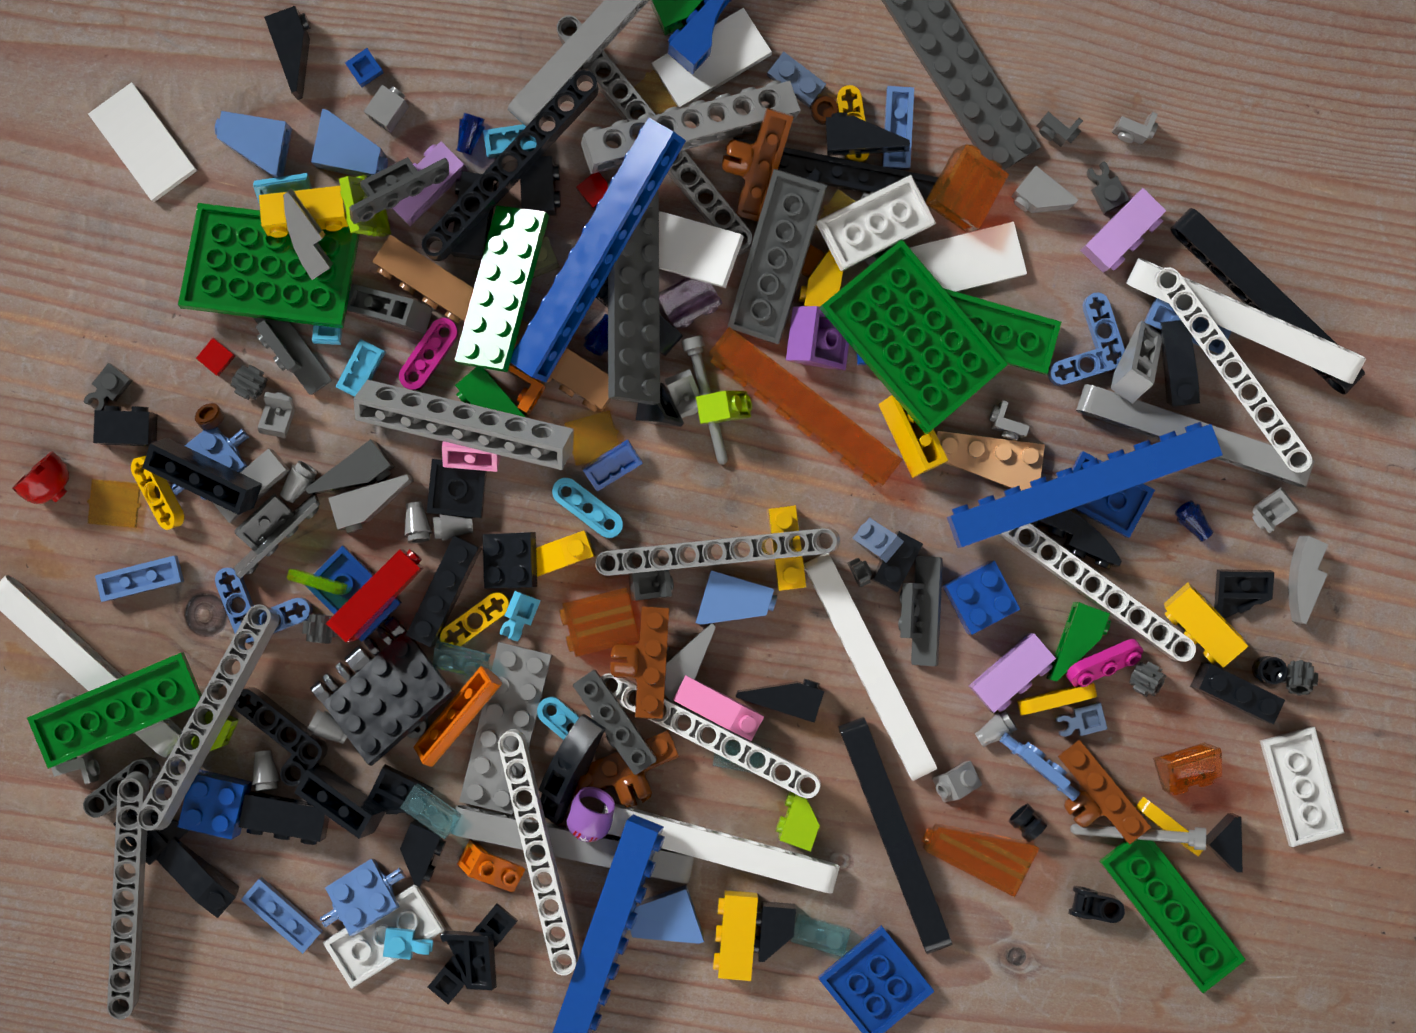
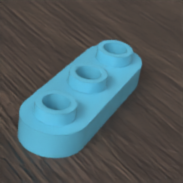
[552,478,623,538]

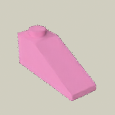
[673,675,764,741]

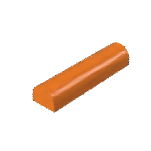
[413,666,502,767]

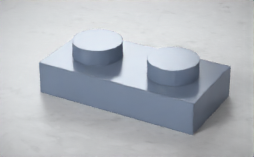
[767,52,826,108]
[853,517,904,563]

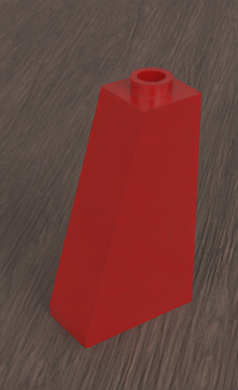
[326,549,424,643]

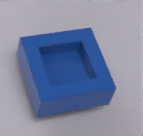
[345,48,384,88]

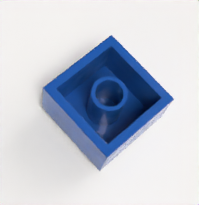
[942,561,1020,635]
[178,769,252,840]

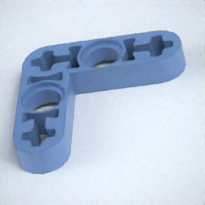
[1048,292,1125,386]
[215,568,313,643]

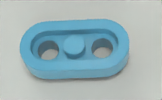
[537,697,580,740]

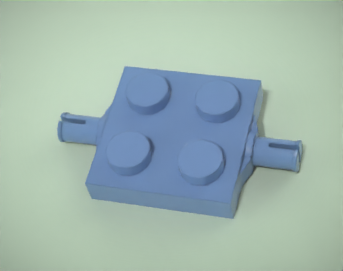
[170,427,249,500]
[1000,732,1080,801]
[320,858,406,936]

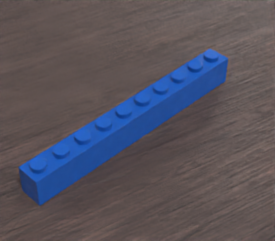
[510,118,686,382]
[947,422,1223,548]
[552,814,665,1033]

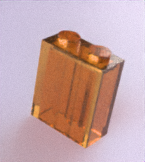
[925,144,1009,233]
[559,587,640,657]

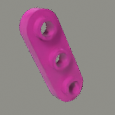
[399,318,458,391]
[1066,639,1143,687]

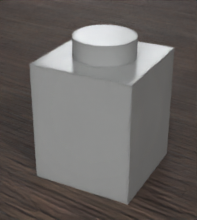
[364,85,409,133]

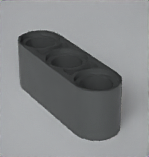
[83,757,161,818]

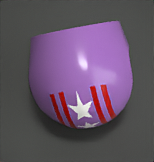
[567,787,615,842]

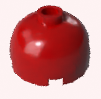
[12,451,69,504]

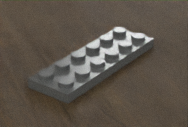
[727,169,828,344]

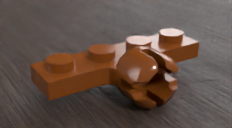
[722,108,794,221]
[610,607,669,719]
[575,730,679,807]
[1058,740,1151,845]

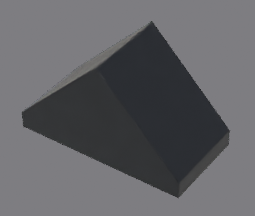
[635,383,684,427]
[1206,813,1243,872]

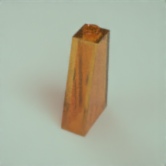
[922,823,1040,897]

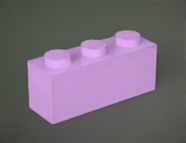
[392,141,468,226]
[1080,188,1166,273]
[969,633,1056,713]

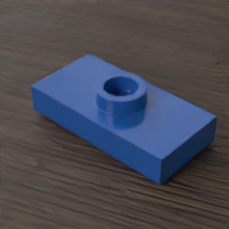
[582,439,643,492]

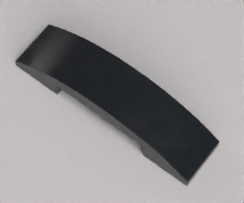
[427,903,518,1005]

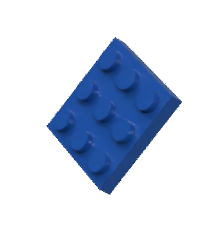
[818,925,934,1033]

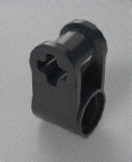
[1068,886,1125,923]

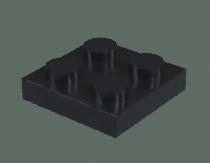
[427,459,487,518]
[483,532,537,589]

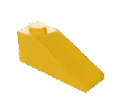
[799,250,843,307]
[536,530,595,577]

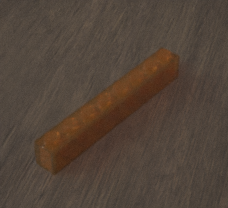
[709,327,903,487]

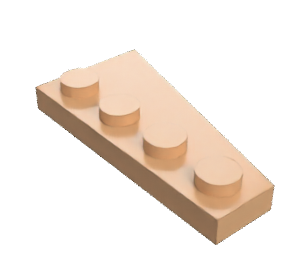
[936,431,1045,491]

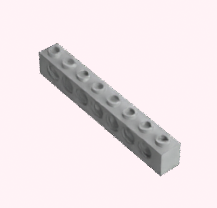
[581,80,801,174]
[354,380,574,470]

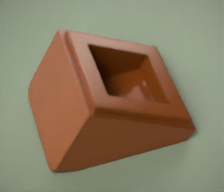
[801,244,826,278]

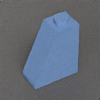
[311,109,388,178]
[215,111,292,178]
[695,570,777,624]
[628,885,704,944]

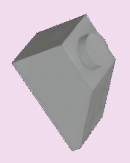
[1011,166,1078,213]

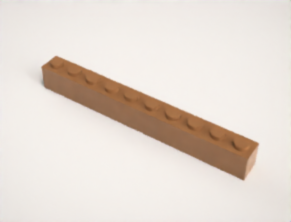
[372,235,611,412]

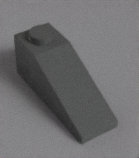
[347,284,433,334]
[305,439,395,494]

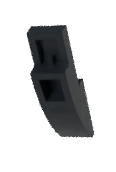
[1030,510,1122,569]
[538,714,605,825]

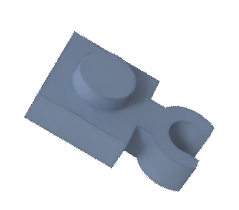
[1055,702,1108,736]

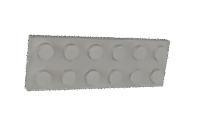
[459,642,552,815]

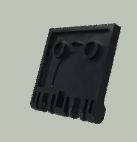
[310,616,455,766]

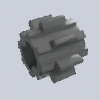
[231,365,268,400]
[302,614,337,644]
[1282,660,1319,696]
[1129,661,1166,697]

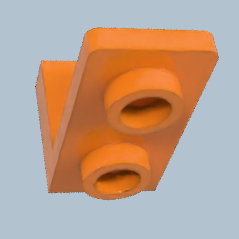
[508,363,546,415]
[457,840,525,892]

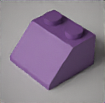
[786,306,849,370]

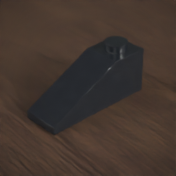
[264,6,311,100]
[826,112,910,156]
[1160,320,1200,407]
[735,678,824,723]
[156,837,239,918]

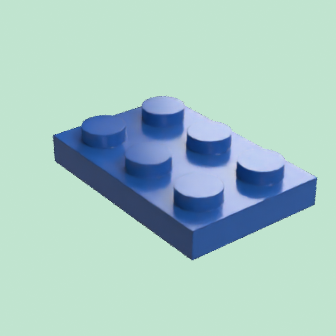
[1072,451,1155,538]
[304,545,402,642]

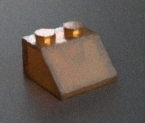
[1153,742,1222,795]

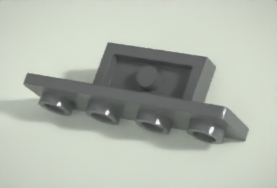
[349,157,449,224]
[254,318,332,395]
[234,493,320,579]
[898,556,943,666]
[573,670,657,775]

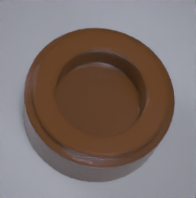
[811,96,839,125]
[195,403,224,430]

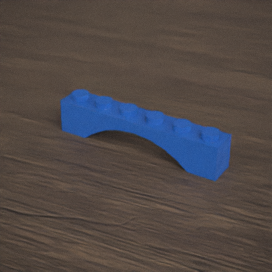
[668,0,732,75]

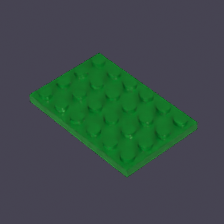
[178,203,360,328]
[819,239,1008,435]

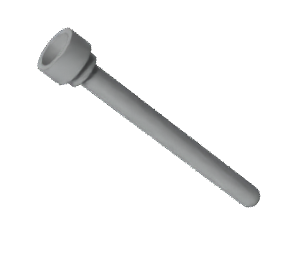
[681,336,728,465]
[1070,824,1206,850]

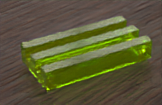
[287,569,348,595]

